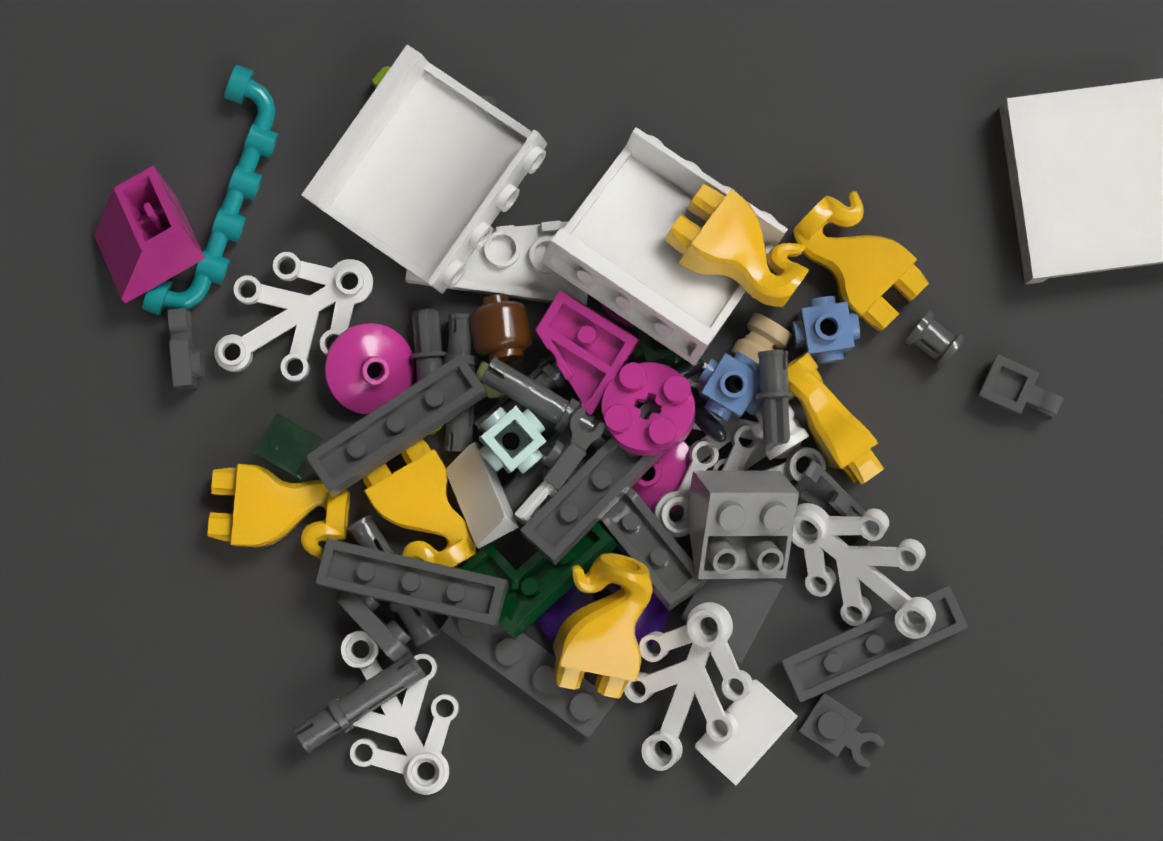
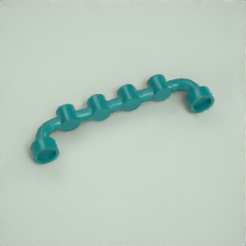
[142,64,279,316]

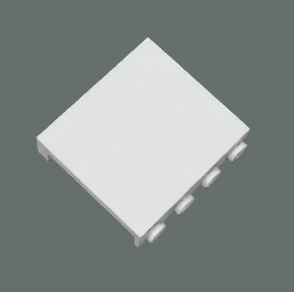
[302,45,547,294]
[999,78,1163,284]
[541,127,788,366]

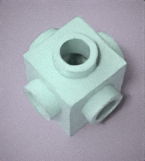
[478,406,546,474]

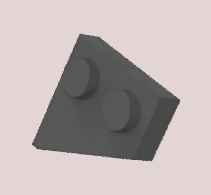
[793,460,879,546]

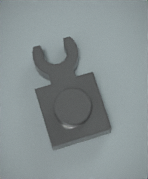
[168,308,205,390]
[797,693,885,768]

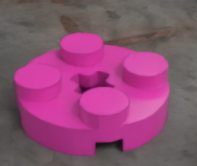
[602,362,695,456]

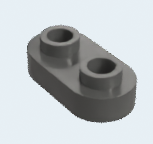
[335,591,412,663]

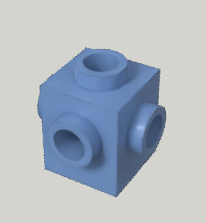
[792,296,860,364]
[697,352,761,422]

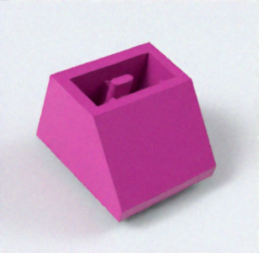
[94,165,205,304]

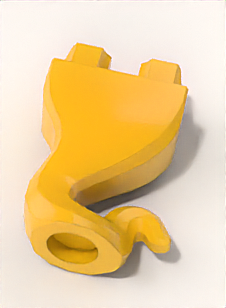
[664,184,809,308]
[793,191,929,333]
[788,352,884,485]
[363,439,476,568]
[207,464,350,560]
[553,553,653,699]

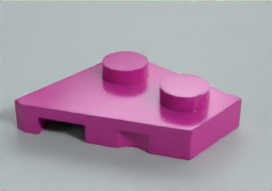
[536,290,640,415]

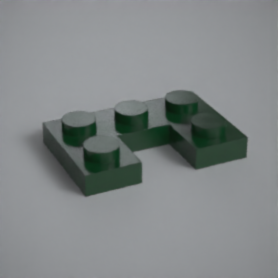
[459,485,618,639]

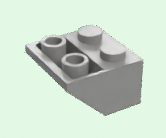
[687,471,799,579]

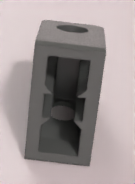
[680,578,782,663]

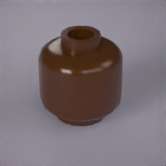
[469,294,532,364]

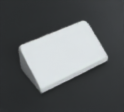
[446,441,519,548]
[695,679,798,785]

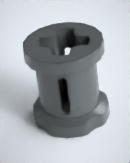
[904,310,965,369]

